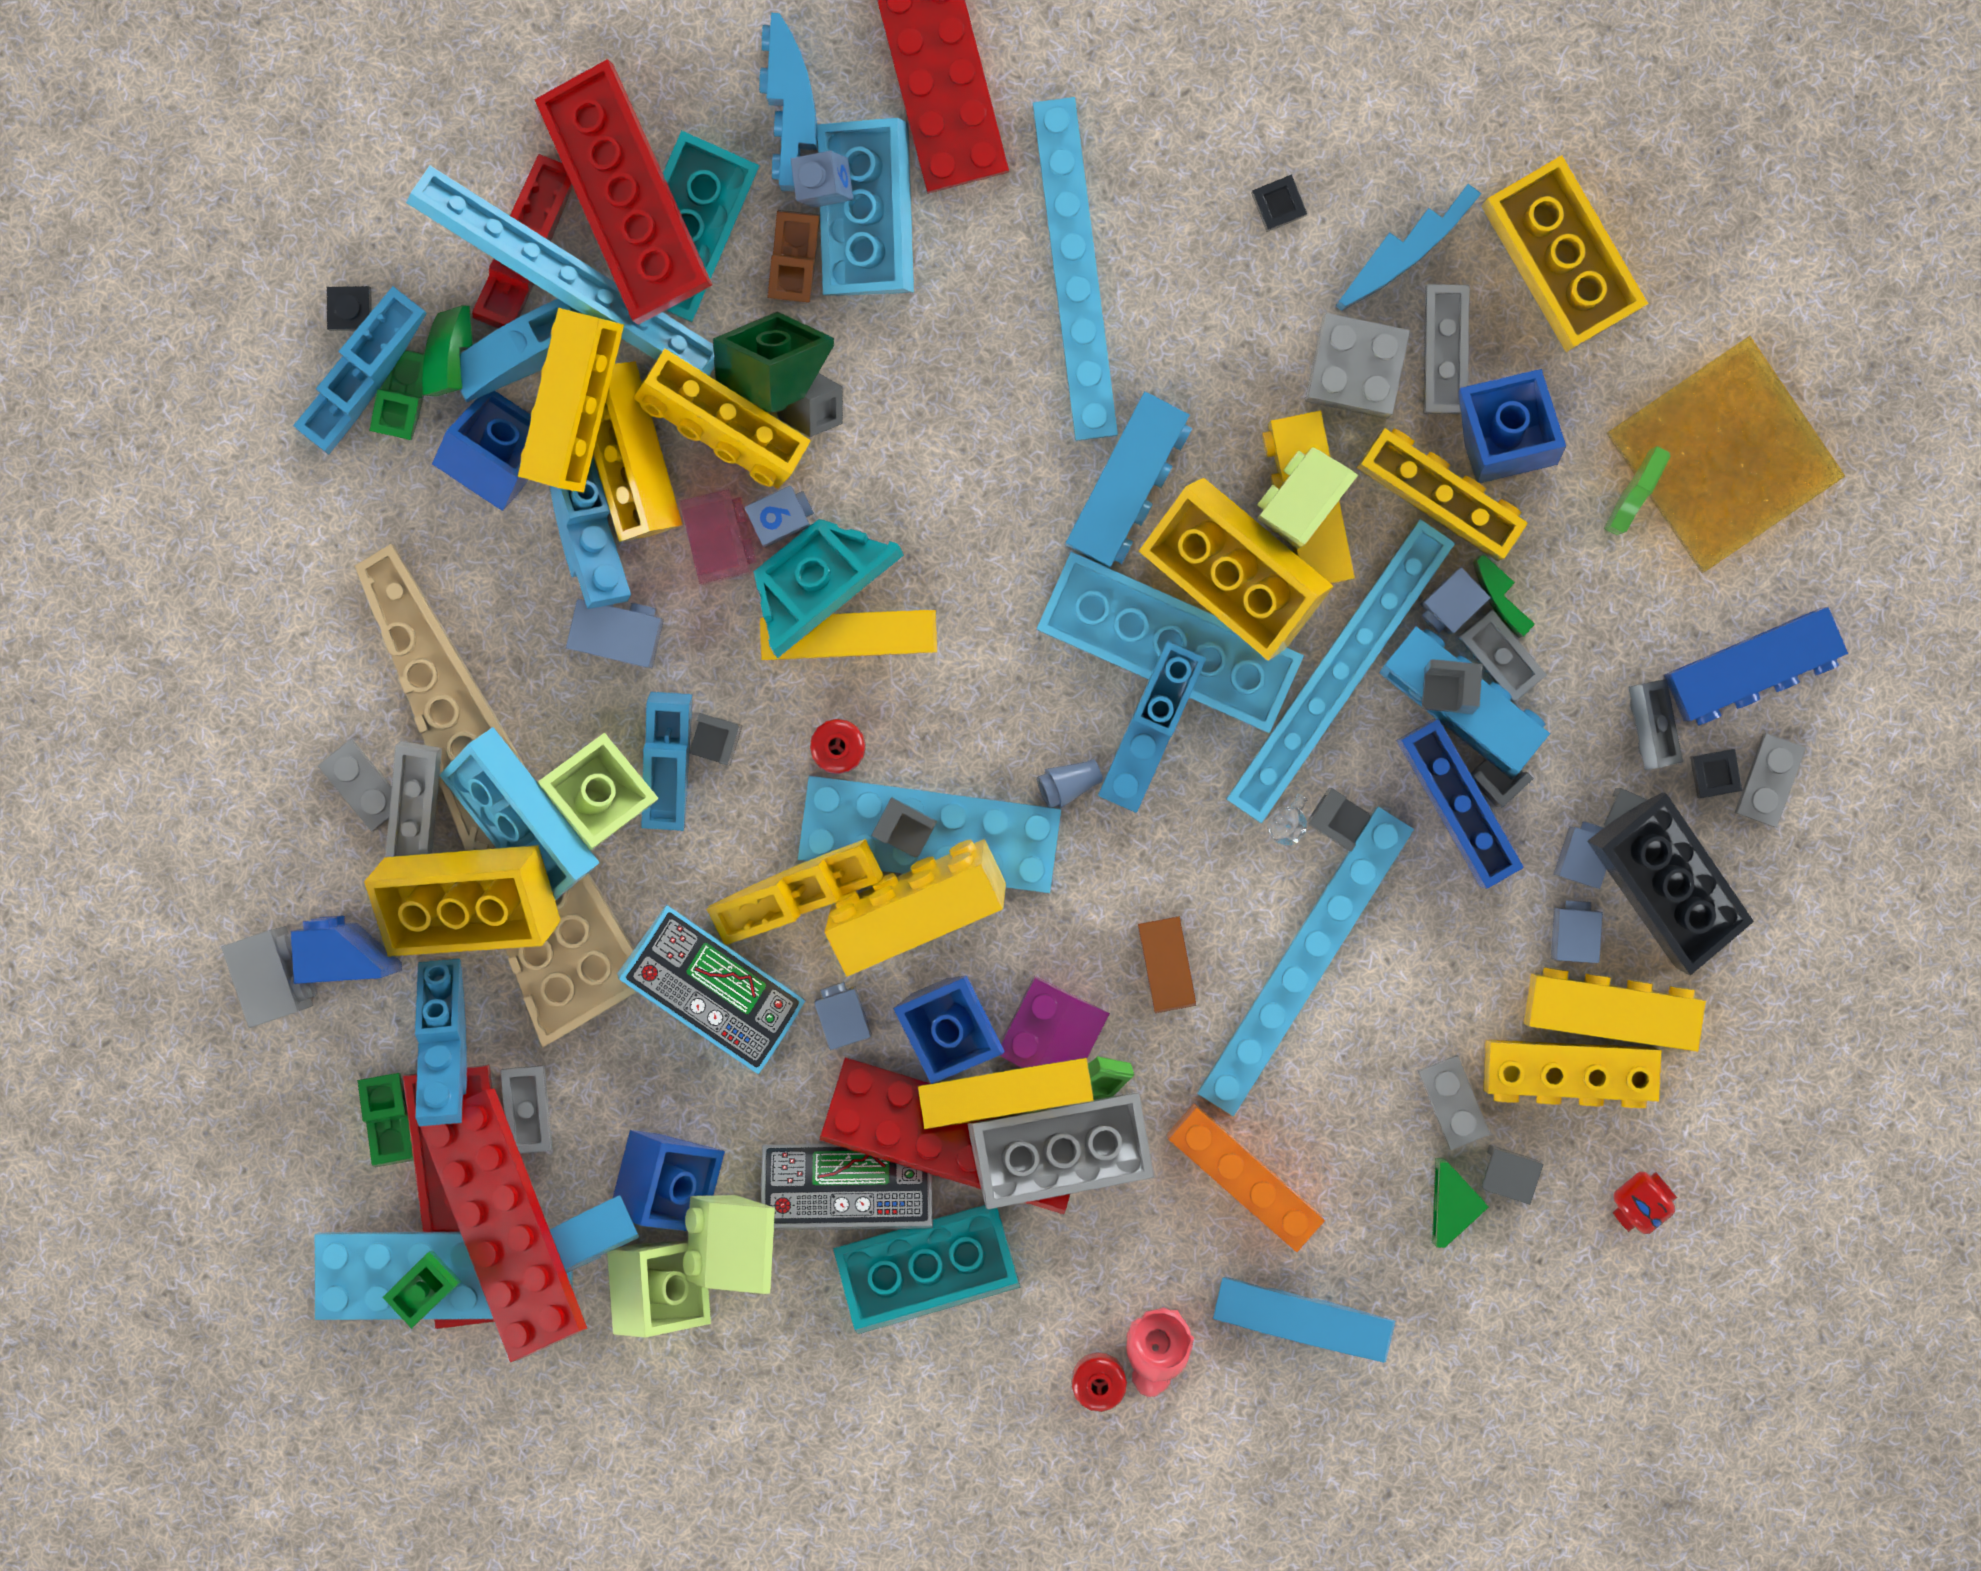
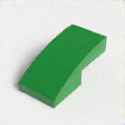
[422,305,473,397]
[369,350,424,440]
[1473,554,1535,638]
[357,1073,414,1168]

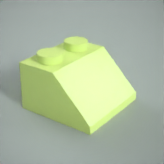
[1257,447,1358,550]
[538,733,658,850]
[683,1195,775,1294]
[607,1240,711,1338]

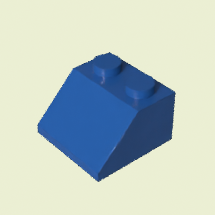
[1458,369,1566,483]
[432,391,531,511]
[893,975,1005,1084]
[613,1130,725,1231]

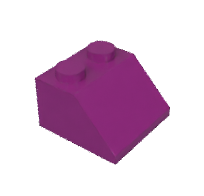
[1000,975,1110,1068]

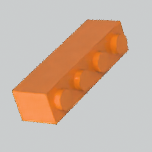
[1166,1103,1325,1252]

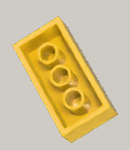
[1481,155,1648,352]
[1139,477,1334,661]
[824,839,1006,977]
[364,845,561,957]

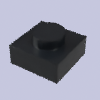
[1251,174,1307,232]
[326,286,372,331]
[1690,749,1742,798]

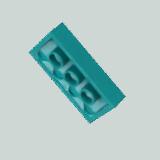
[663,130,760,322]
[833,1205,1021,1334]

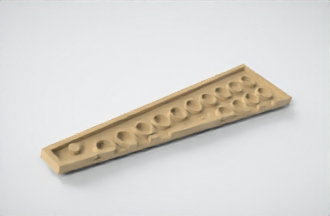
[354,544,637,1048]

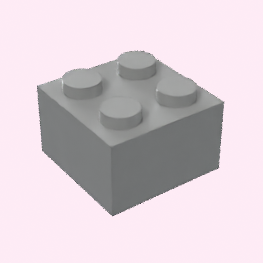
[1305,313,1410,419]
[221,926,316,1028]

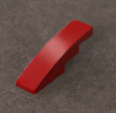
[472,154,573,329]

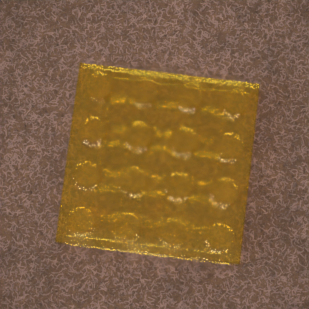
[1606,336,1845,573]

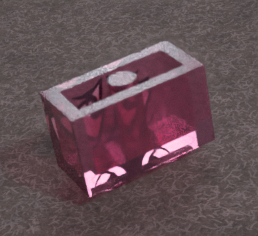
[679,489,757,586]

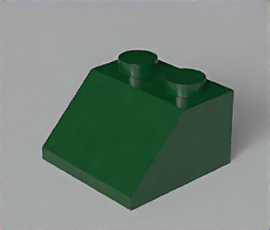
[713,311,834,412]

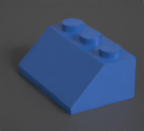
[291,915,402,984]

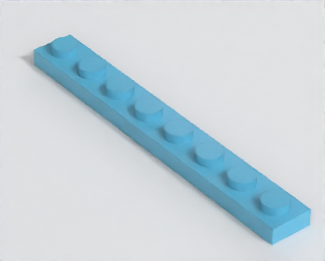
[1033,97,1118,441]
[406,166,714,376]
[1226,519,1455,823]
[1197,806,1414,1117]

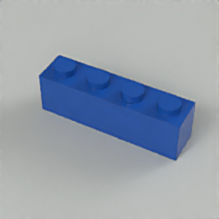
[1664,607,1849,726]
[1396,719,1524,889]

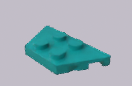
[753,519,904,658]

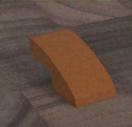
[767,210,820,303]
[1138,916,1196,1014]

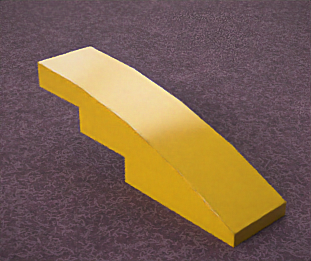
[760,610,937,660]
[706,839,884,945]
[918,1058,1094,1129]

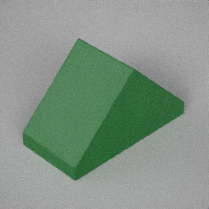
[1432,1158,1489,1248]

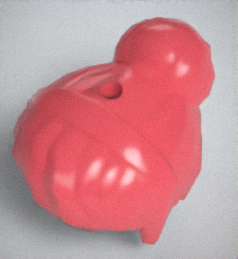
[1126,1307,1194,1397]

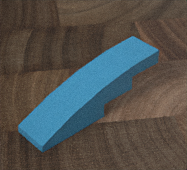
[1336,184,1482,311]
[293,286,427,455]
[1213,1277,1396,1363]

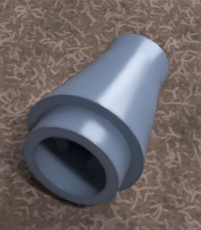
[1037,759,1103,808]

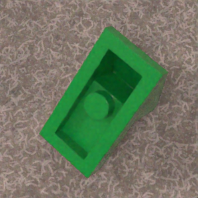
[382,1251,461,1329]

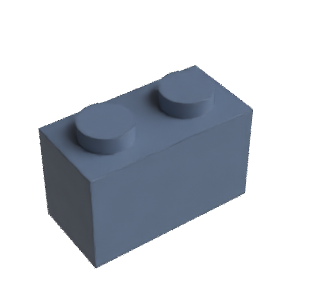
[566,598,664,669]

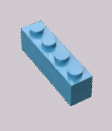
[1065,391,1192,569]
[1379,626,1551,779]

